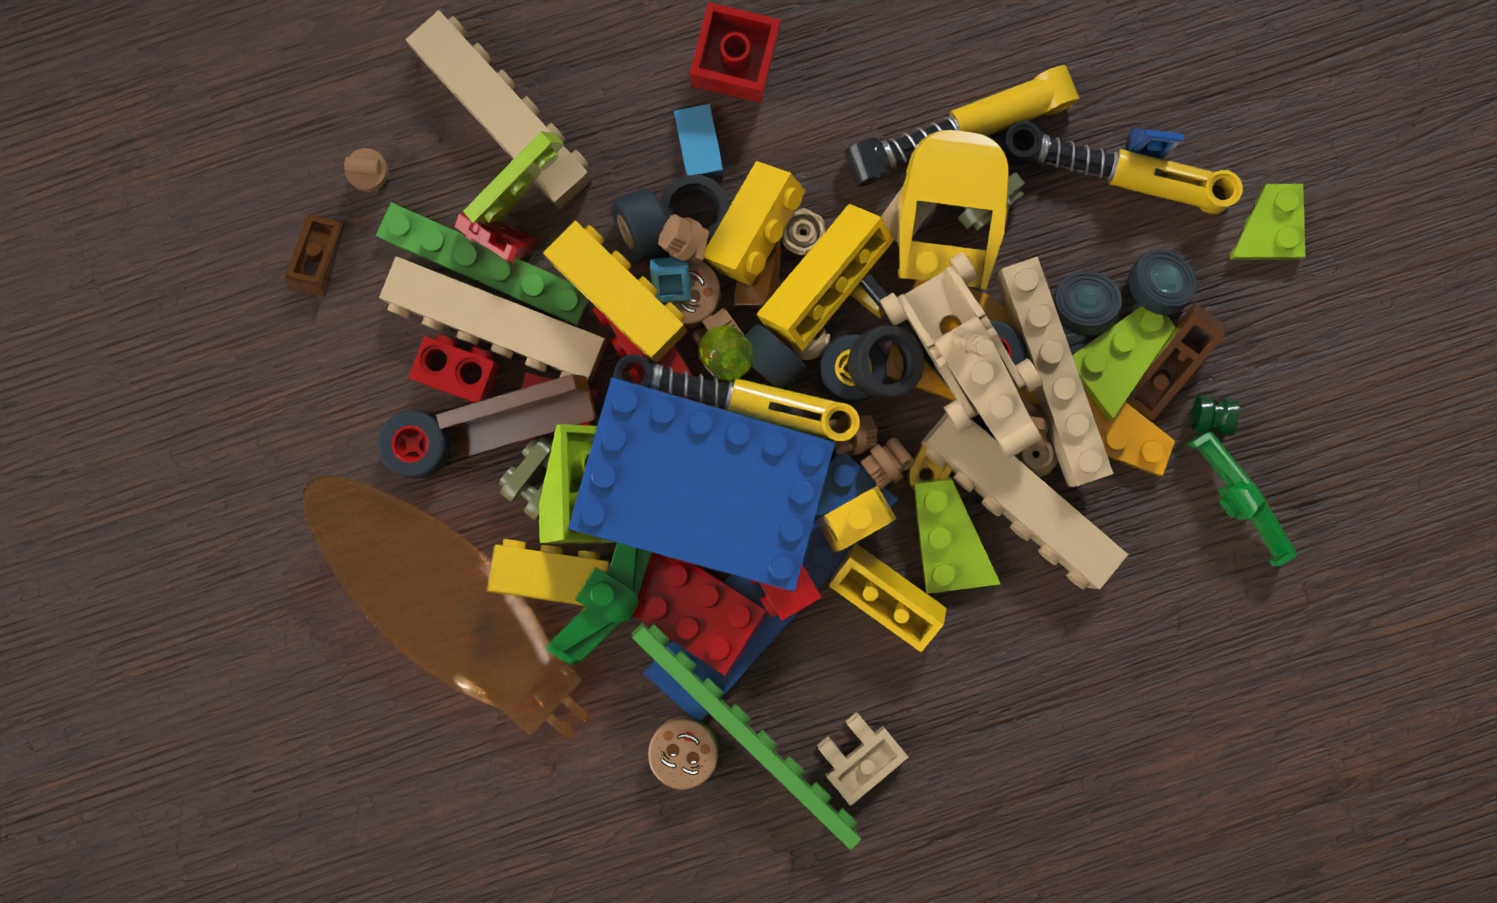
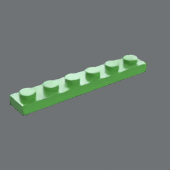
[376,202,590,327]

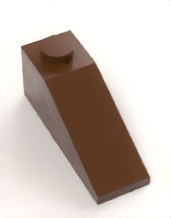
[1125,303,1225,421]

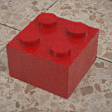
[690,2,781,104]

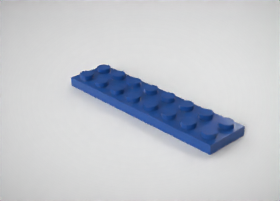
[643,453,898,723]

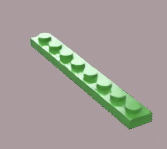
[632,622,861,850]

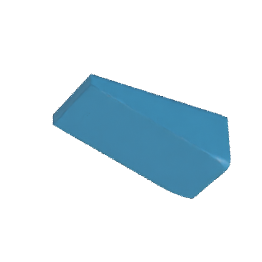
[674,104,724,178]

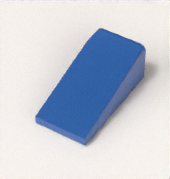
[1128,128,1184,159]

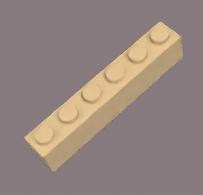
[406,10,592,210]
[379,257,608,384]
[994,257,1113,488]
[920,413,1128,590]

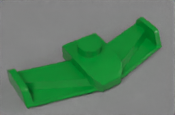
[1185,432,1298,566]
[544,543,652,666]

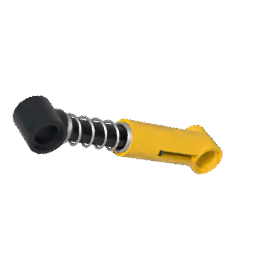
[844,65,1080,187]
[1000,121,1243,214]
[614,354,860,441]

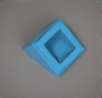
[650,257,691,303]

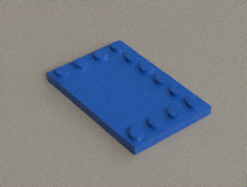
[568,377,835,592]

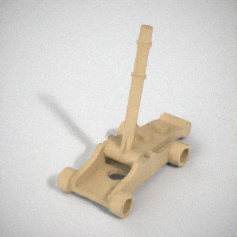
[880,252,1043,459]

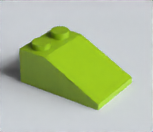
[539,424,616,544]

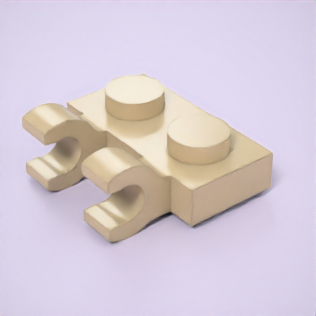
[817,712,908,806]

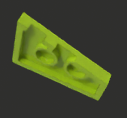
[463,131,564,223]
[1072,306,1176,422]
[913,477,1000,594]

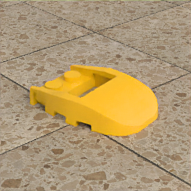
[898,130,1009,289]

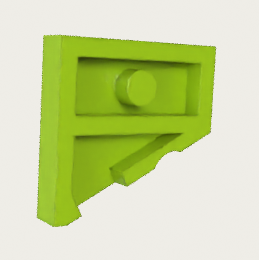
[1230,184,1306,260]

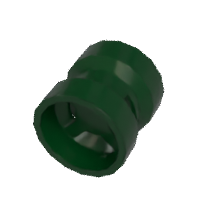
[1191,395,1240,436]

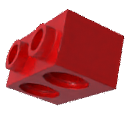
[408,334,500,403]

